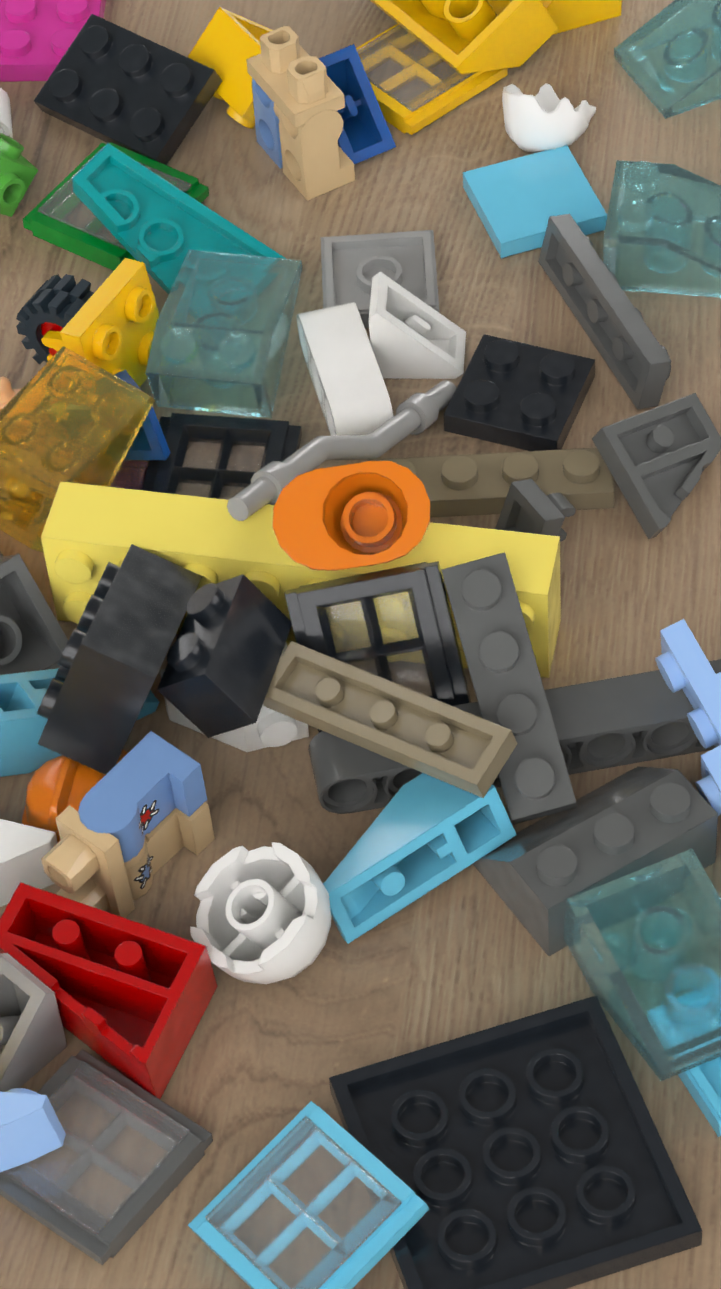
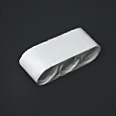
[296,302,393,436]

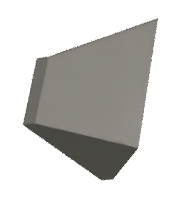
[0,953,67,1092]

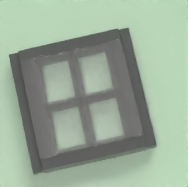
[0,1049,213,1265]

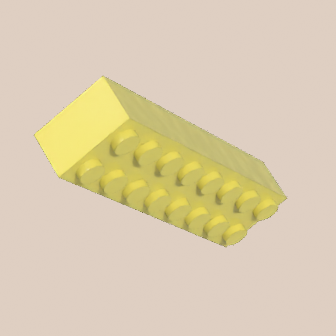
[41,481,561,678]

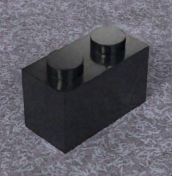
[157,574,292,738]

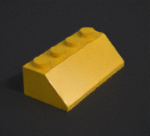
[370,0,559,74]

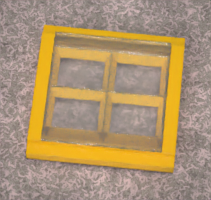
[356,23,508,135]

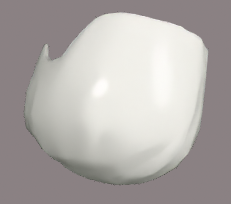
[502,83,596,153]

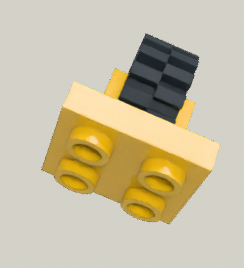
[16,258,170,391]

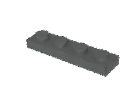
[538,214,671,410]
[441,552,577,825]

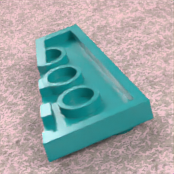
[72,143,287,346]

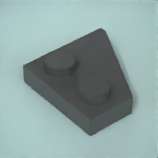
[592,393,721,539]

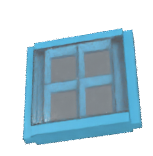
[188,1101,429,1289]

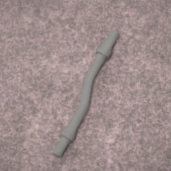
[227,380,457,521]

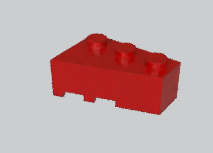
[0,882,218,1099]

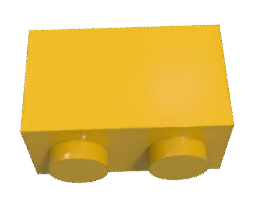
[188,7,273,129]

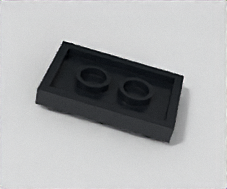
[34,14,222,165]

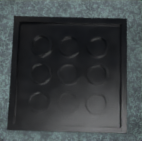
[329,995,702,1289]

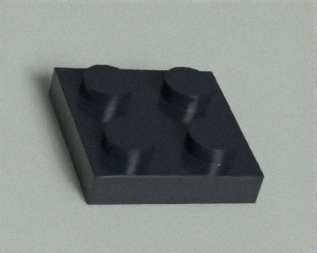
[444,334,595,451]

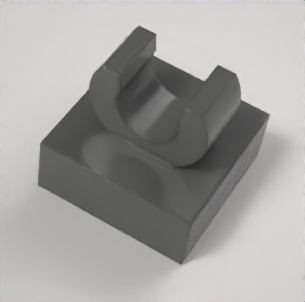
[495,479,576,542]

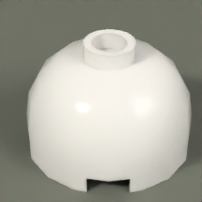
[190,842,331,984]

